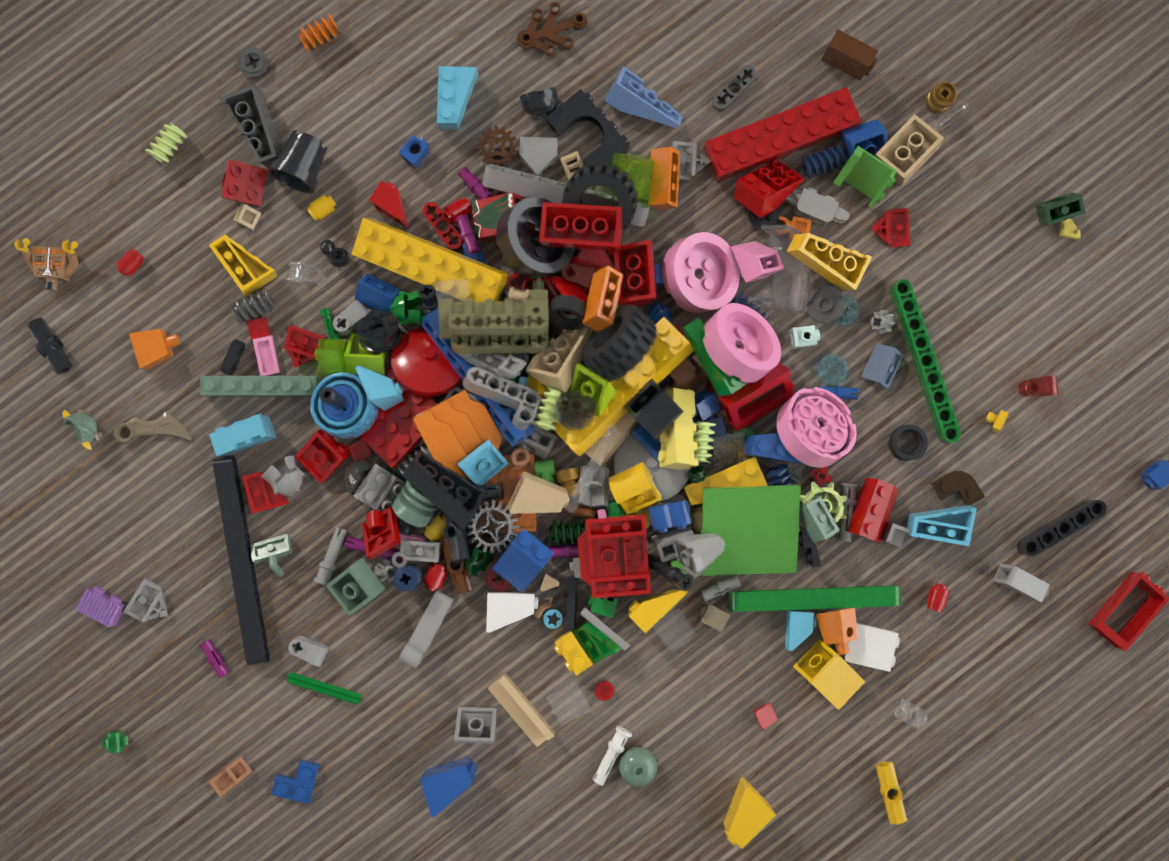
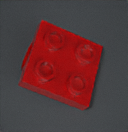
[221,159,267,207]
[362,507,401,559]

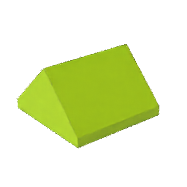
[568,363,617,416]

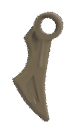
[114,412,192,443]

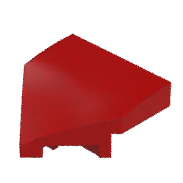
[870,208,910,248]
[283,325,327,368]

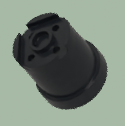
[267,130,328,194]

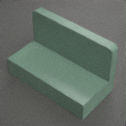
[799,496,840,543]

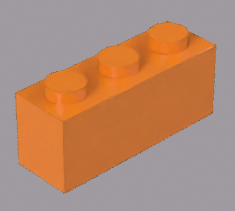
[647,147,680,210]
[582,266,623,332]

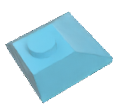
[355,366,404,411]

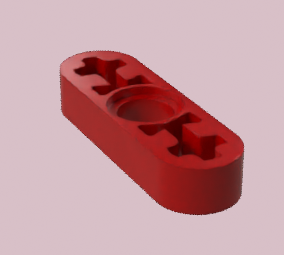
[423,202,463,251]

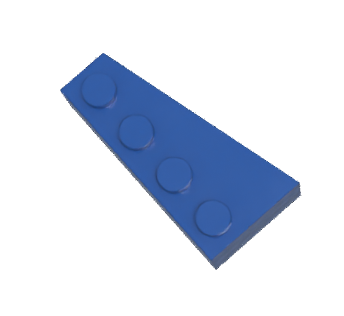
[744,433,813,467]

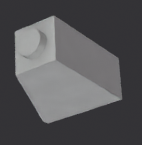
[993,564,1050,602]

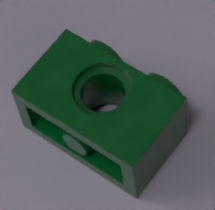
[1035,192,1086,226]

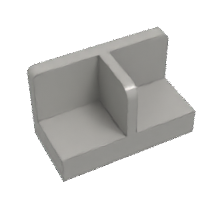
[579,466,609,508]

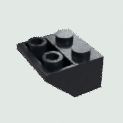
[623,379,684,439]

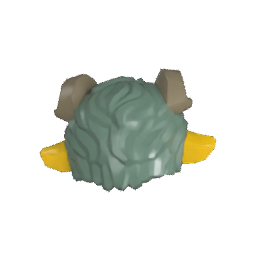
[62,409,103,450]

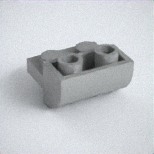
[353,463,406,512]

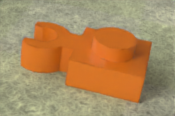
[776,216,812,237]

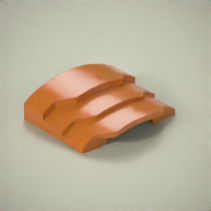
[413,389,502,479]

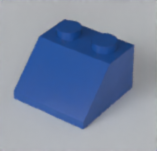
[841,119,888,160]

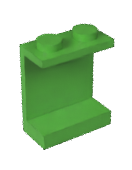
[833,146,897,207]

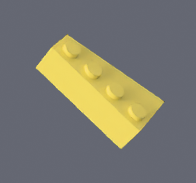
[658,388,698,470]

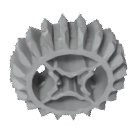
[467,500,520,553]

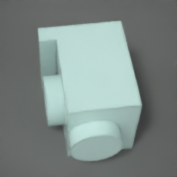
[789,325,820,349]

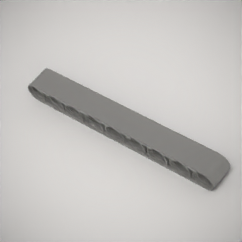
[482,164,650,226]

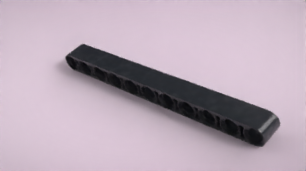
[213,455,270,666]

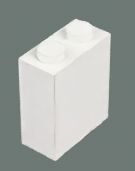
[841,623,900,672]

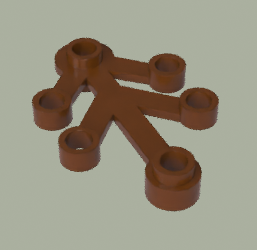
[517,2,587,56]

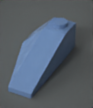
[604,67,682,128]

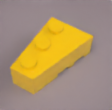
[209,235,278,297]

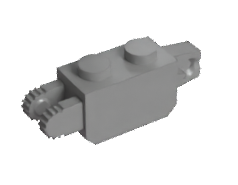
[784,188,850,226]

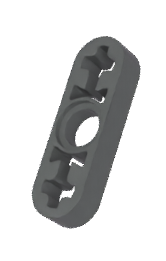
[712,65,756,111]

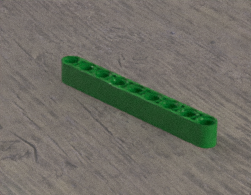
[890,279,961,443]
[729,585,901,612]

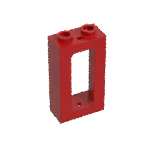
[719,362,795,432]
[1088,572,1169,652]

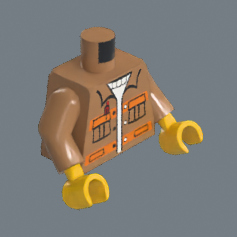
[14,238,79,291]

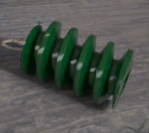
[550,520,586,544]

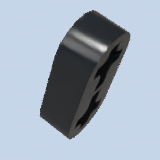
[220,339,246,376]

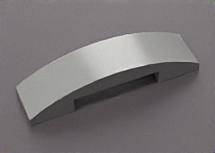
[451,341,526,378]

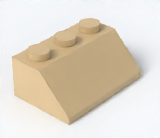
[875,114,944,187]

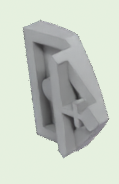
[519,137,558,176]
[672,141,711,181]
[124,578,168,622]

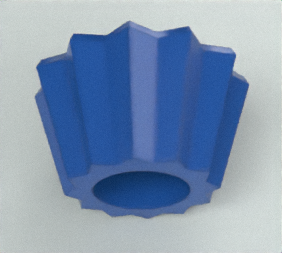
[648,301,673,325]

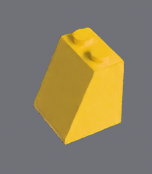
[793,639,865,710]
[723,777,776,849]

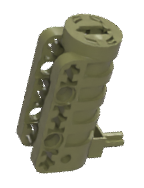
[439,278,548,354]

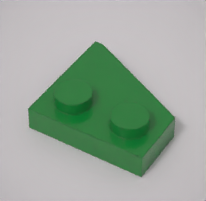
[573,622,621,663]

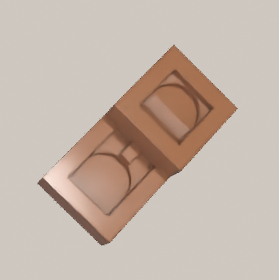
[209,756,253,797]

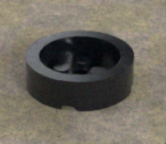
[496,197,574,279]

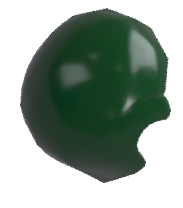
[464,547,493,577]

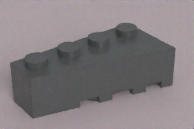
[219,85,281,168]

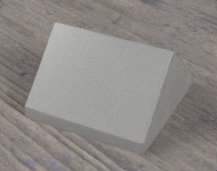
[454,707,497,744]

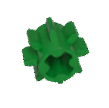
[102,730,128,753]

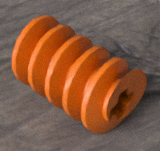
[297,14,340,52]

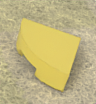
[1059,219,1081,240]

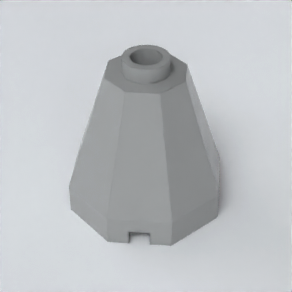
[674,533,725,578]

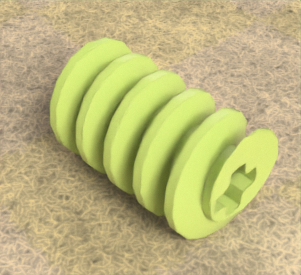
[145,122,188,164]
[531,387,568,431]
[693,422,716,463]

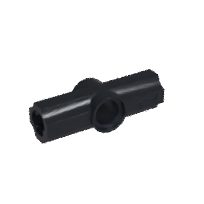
[27,317,73,375]
[444,514,470,563]

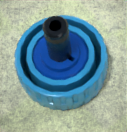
[310,372,379,439]

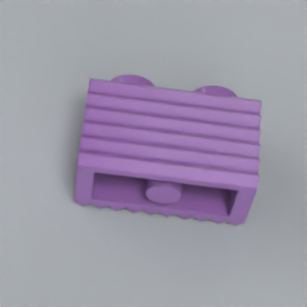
[75,586,126,627]

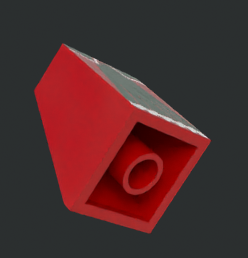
[471,192,533,242]

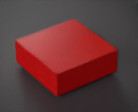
[247,317,271,341]
[347,439,373,464]

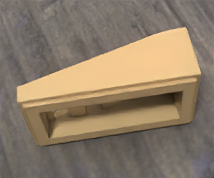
[560,151,593,190]

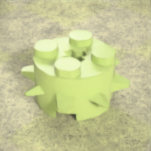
[800,482,848,523]

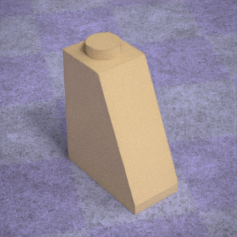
[508,472,569,514]

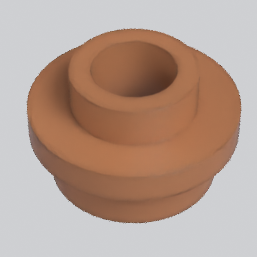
[511,447,530,467]

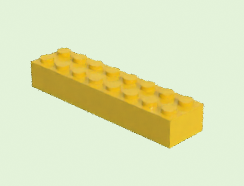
[351,218,509,302]
[552,317,694,457]

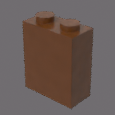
[821,29,878,81]

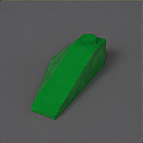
[683,318,746,396]

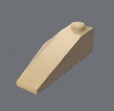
[526,324,593,393]

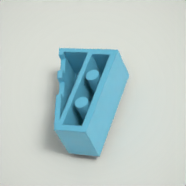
[437,66,479,130]
[209,413,276,457]
[906,505,977,546]

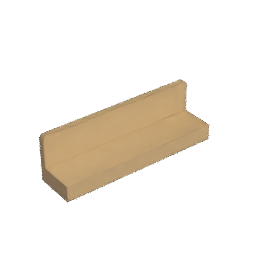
[488,673,555,747]

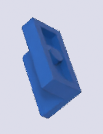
[355,273,401,312]

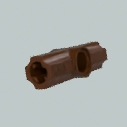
[440,538,473,595]

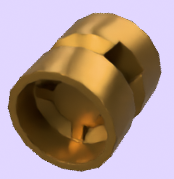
[925,81,957,114]
[555,467,580,497]

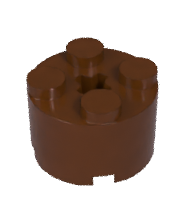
[666,358,702,390]

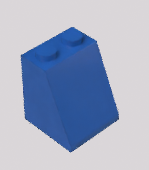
[492,529,554,593]
[420,756,477,818]

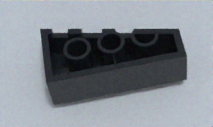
[402,450,485,530]

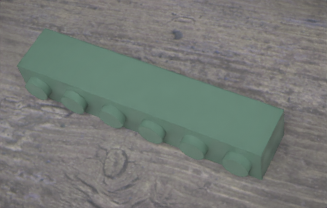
[200,376,321,397]

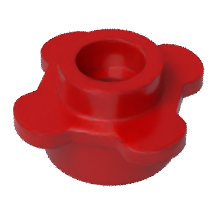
[810,467,832,487]

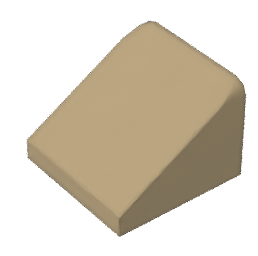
[233,204,261,230]

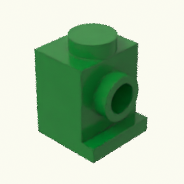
[588,595,618,618]

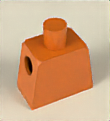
[129,329,181,370]
[815,608,858,655]

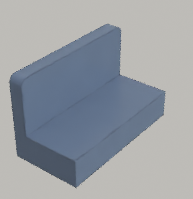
[861,343,904,389]

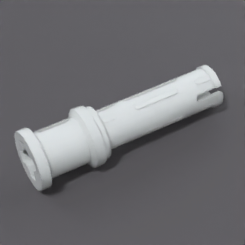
[592,726,632,785]

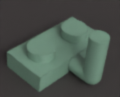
[250,534,292,577]

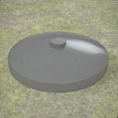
[614,432,691,503]

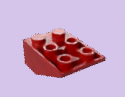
[734,159,804,218]

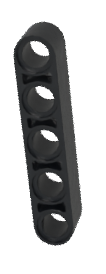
[1017,500,1107,556]

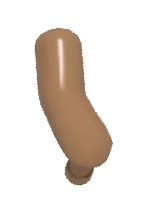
[534,597,553,619]

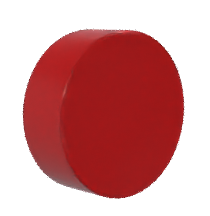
[595,680,614,701]

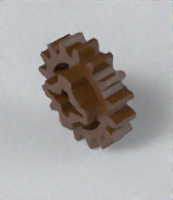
[476,125,518,166]

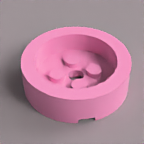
[662,232,740,313]
[703,303,781,383]
[777,387,857,467]

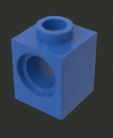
[399,135,430,169]
[693,389,721,421]
[1140,460,1169,490]

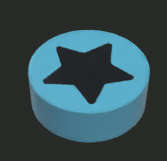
[543,609,563,629]

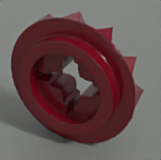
[484,561,512,592]

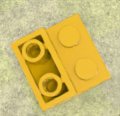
[609,462,662,515]

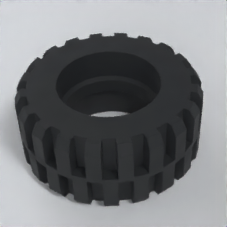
[562,162,638,233]
[582,305,657,382]

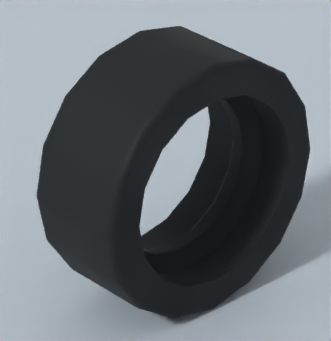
[548,295,586,330]
[888,424,928,461]

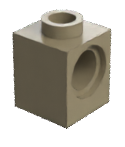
[698,603,730,632]

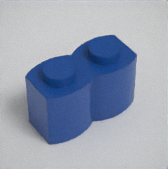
[648,500,691,534]

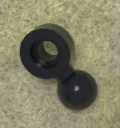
[320,239,349,267]

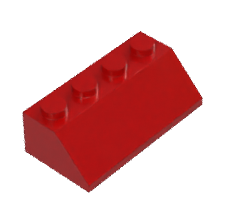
[539,202,622,251]

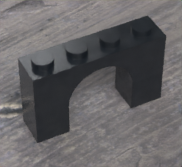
[546,89,630,166]

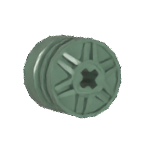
[392,480,438,527]

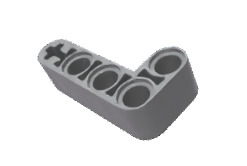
[463,367,540,430]
[398,590,454,669]

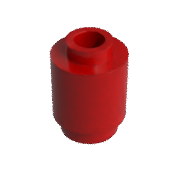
[443,198,472,224]
[115,248,145,277]
[423,562,448,592]
[926,583,950,613]

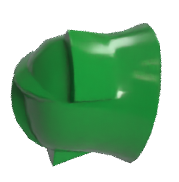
[390,289,425,326]

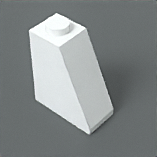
[486,591,539,632]

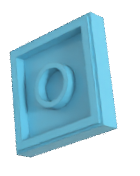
[458,440,509,488]

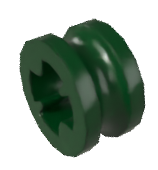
[688,466,707,483]

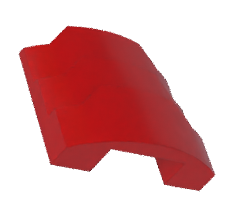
[578,514,651,598]

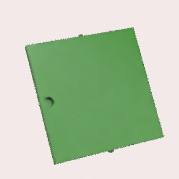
[700,485,801,576]

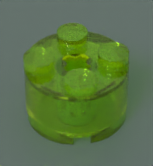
[315,339,348,377]

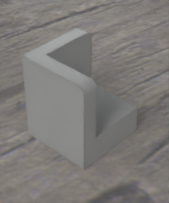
[882,523,911,547]

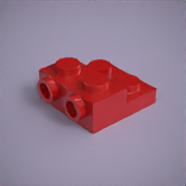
[295,429,350,484]

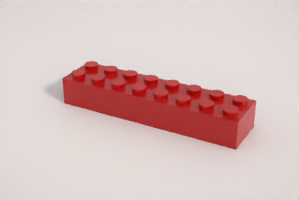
[703,87,862,182]

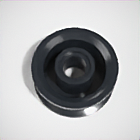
[356,310,402,353]

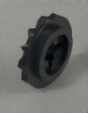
[748,208,779,231]

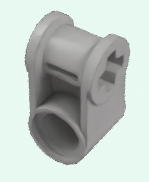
[333,300,369,335]
[288,636,329,667]

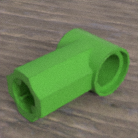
[534,459,555,484]

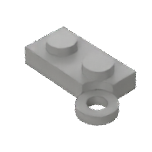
[392,540,441,567]

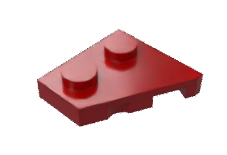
[242,471,289,514]

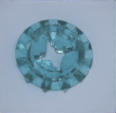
[835,295,860,325]
[817,355,848,385]

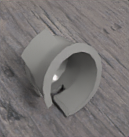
[261,456,305,497]

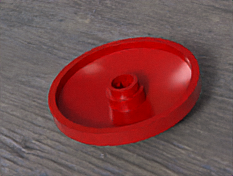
[391,326,463,396]

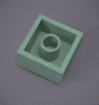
[326,558,385,616]

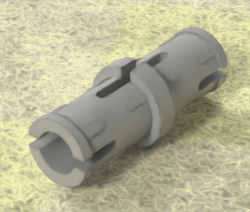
[701,575,741,602]

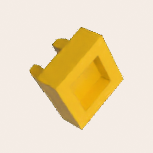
[986,410,1009,434]

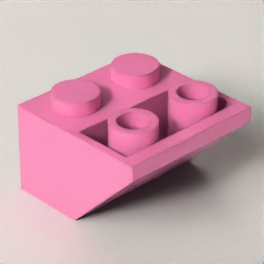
[731,241,784,283]

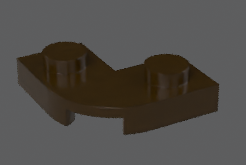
[930,471,985,505]

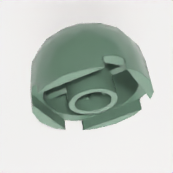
[619,746,657,787]

